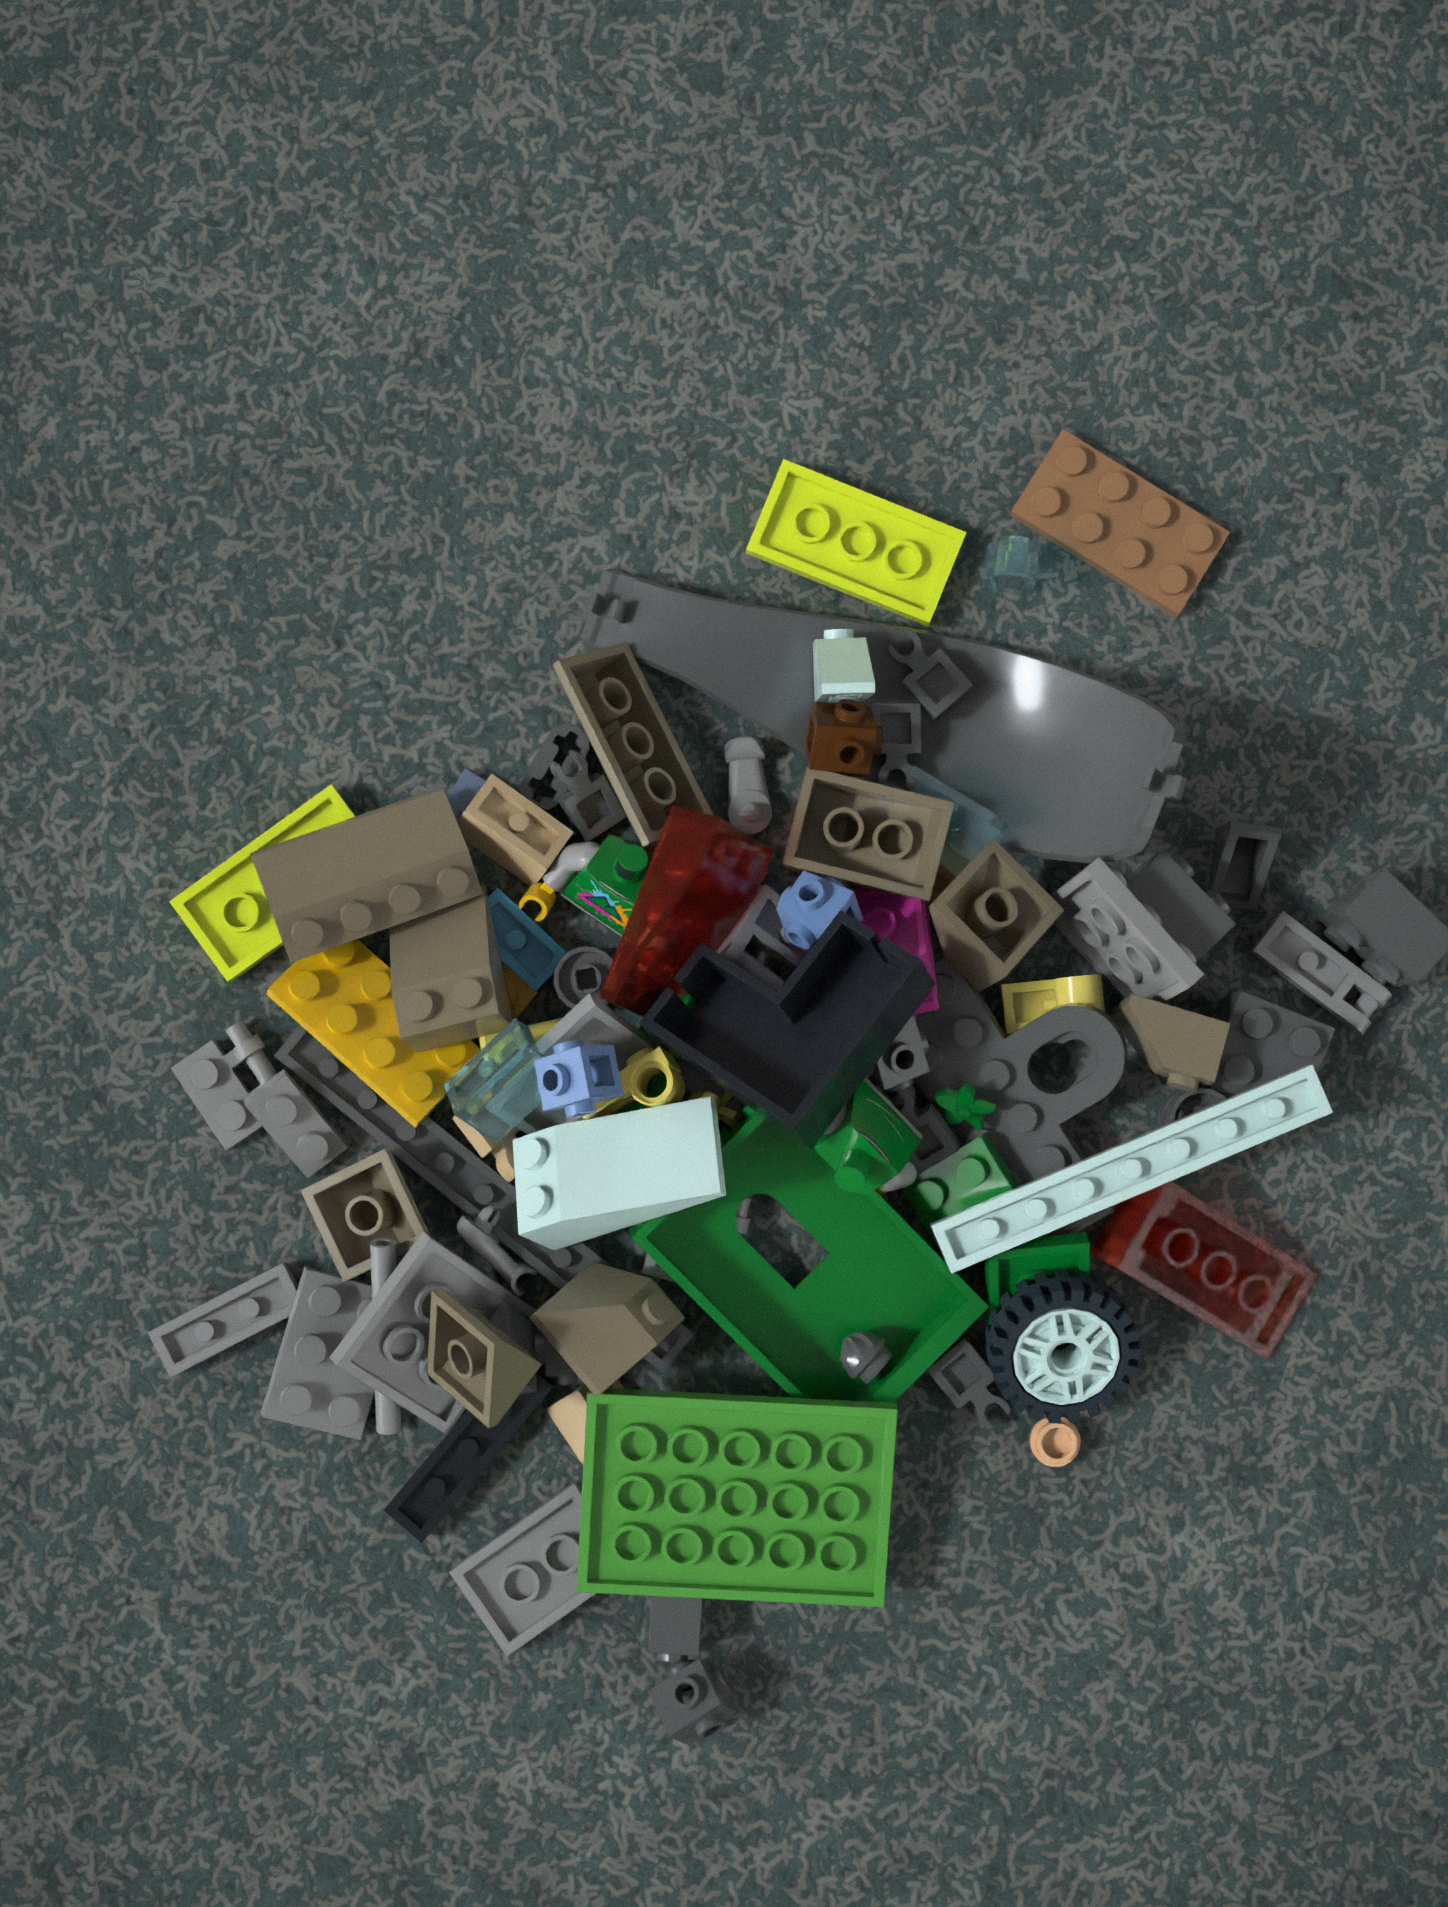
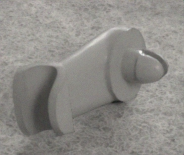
[724,736,772,834]
[457,1206,538,1296]

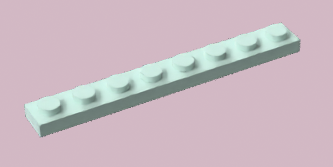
[930,1065,1333,1273]

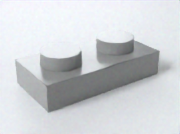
[244,1069,348,1178]

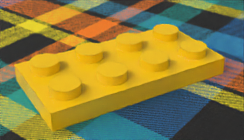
[266,939,483,1128]

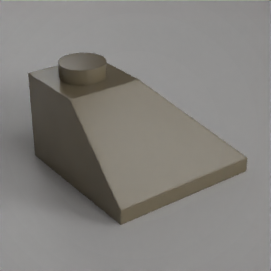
[929,838,1064,992]
[1110,994,1230,1092]
[529,1262,685,1397]

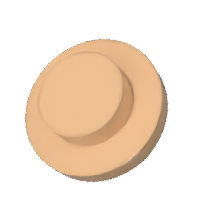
[1029,1416,1081,1467]

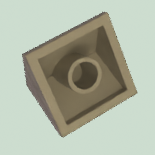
[300,1147,430,1282]
[427,1288,542,1428]

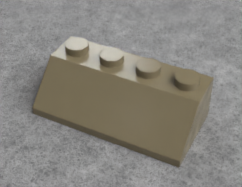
[553,642,715,854]
[250,786,483,963]

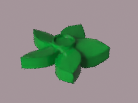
[934,1084,996,1131]

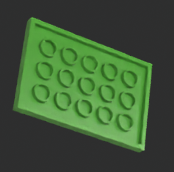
[577,1388,898,1607]

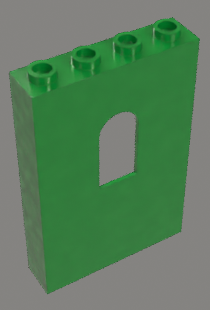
[628,1103,989,1403]

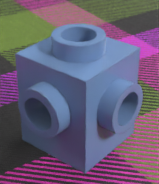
[776,870,864,949]
[534,1040,623,1118]

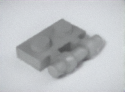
[171,1021,278,1151]

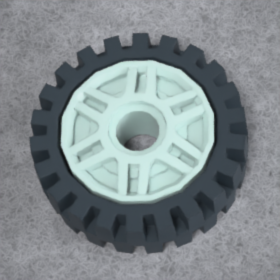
[985,1269,1141,1424]

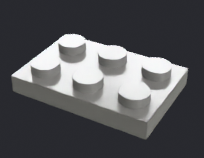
[481,993,658,1134]
[261,1266,375,1440]
[449,1481,596,1657]

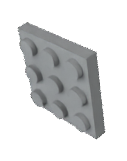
[1050,857,1204,1003]
[329,1232,537,1435]

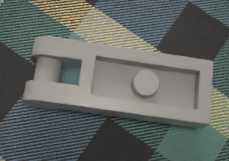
[1249,911,1392,1036]

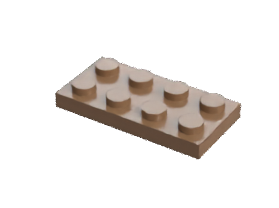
[1009,429,1230,618]

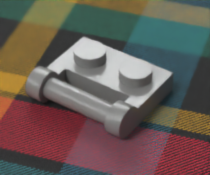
[716,884,812,992]

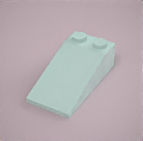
[513,1096,726,1250]

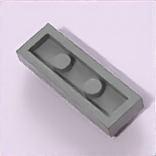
[147,1262,298,1377]

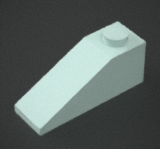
[813,629,875,703]

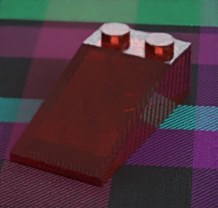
[599,805,773,1018]
[1090,1181,1318,1360]

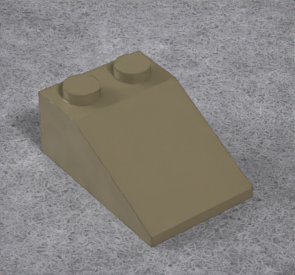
[782,766,955,902]
[389,885,514,1053]

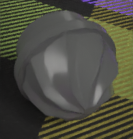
[840,1330,893,1384]

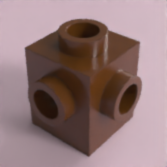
[804,700,883,776]

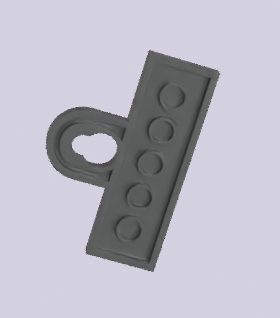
[914,957,1127,1237]

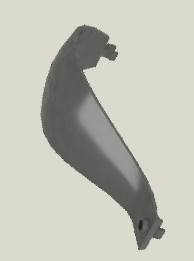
[580,569,1188,863]

